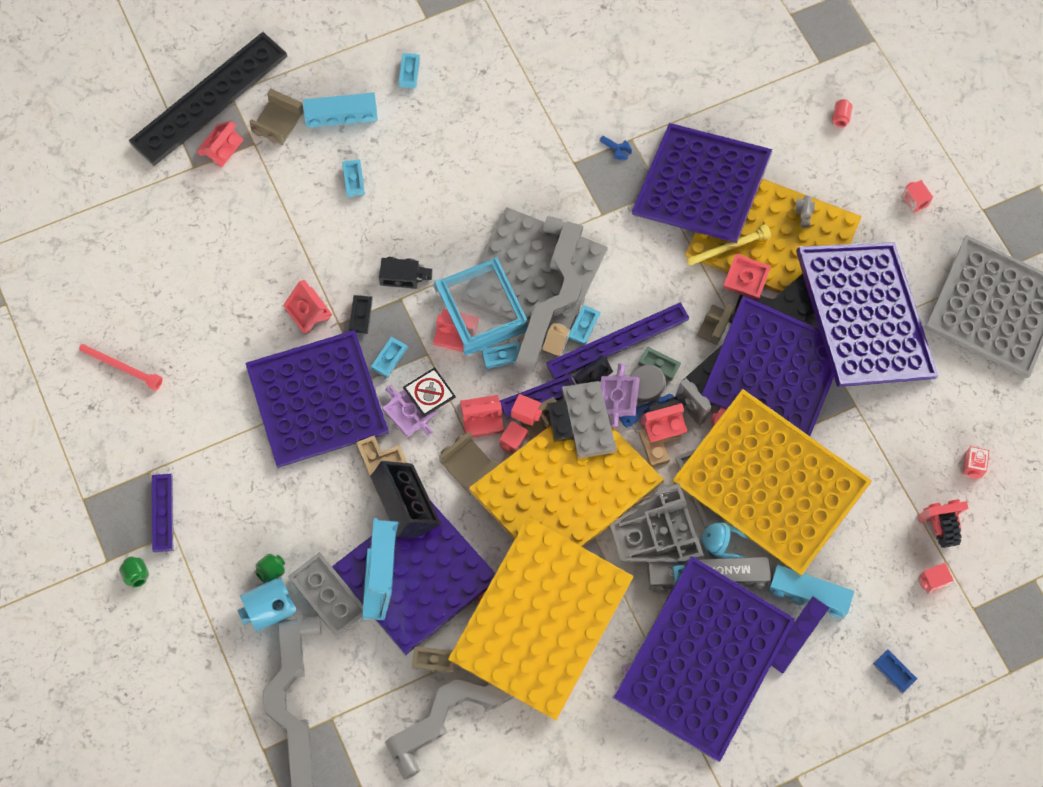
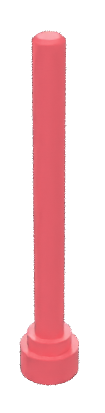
[79,344,163,391]

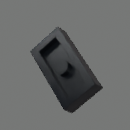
[349,295,373,334]
[573,355,613,384]
[644,397,686,414]
[547,401,574,442]

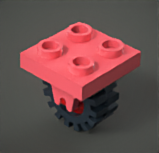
[918,499,969,548]

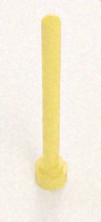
[687,224,771,265]

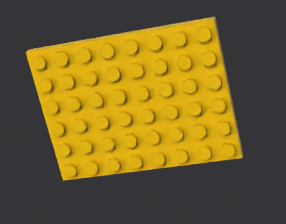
[685,178,862,293]
[672,389,872,576]
[469,426,664,547]
[448,517,634,721]

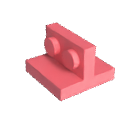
[196,121,244,167]
[723,254,771,301]
[283,280,332,334]
[433,309,479,352]
[460,395,504,438]
[640,403,687,443]

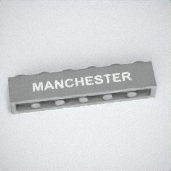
[647,557,771,592]

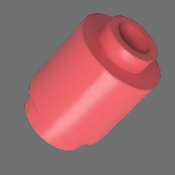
[832,99,853,127]

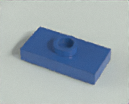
[873,649,917,694]

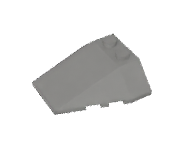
[610,484,704,562]

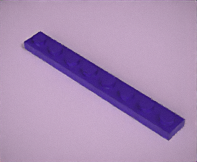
[546,302,689,380]

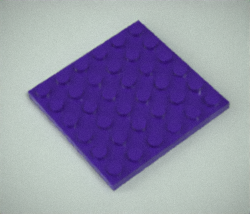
[632,123,772,243]
[701,296,834,436]
[245,330,389,468]
[332,500,496,656]

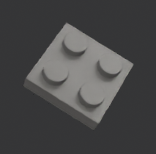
[675,379,712,426]

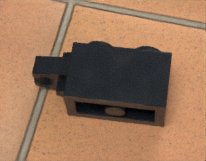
[379,257,433,289]

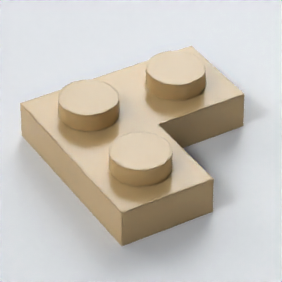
[638,429,682,467]
[356,436,407,478]

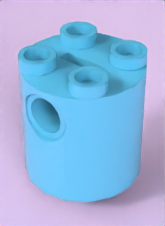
[237,578,297,632]

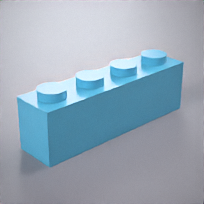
[303,92,378,128]
[768,565,854,619]

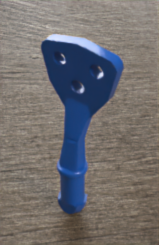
[619,394,674,428]

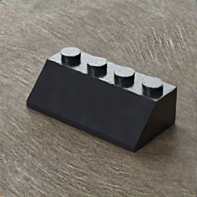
[370,461,441,538]

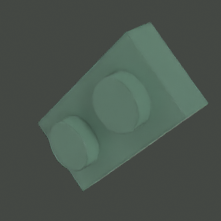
[638,346,681,381]

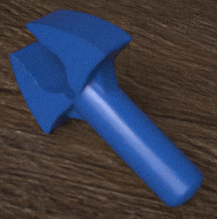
[600,136,632,160]

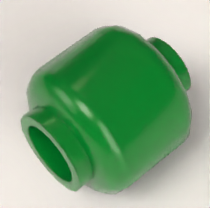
[255,554,285,583]
[119,557,149,588]

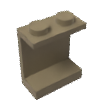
[249,88,304,145]
[439,432,499,495]

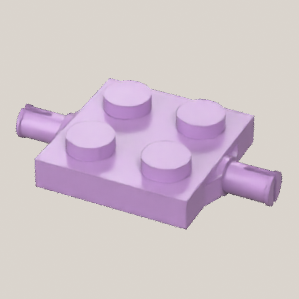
[601,363,640,428]
[382,385,437,438]

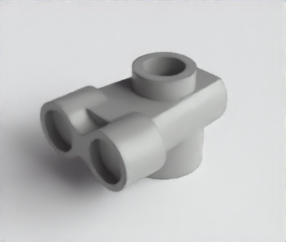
[795,196,815,228]

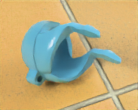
[701,522,748,559]

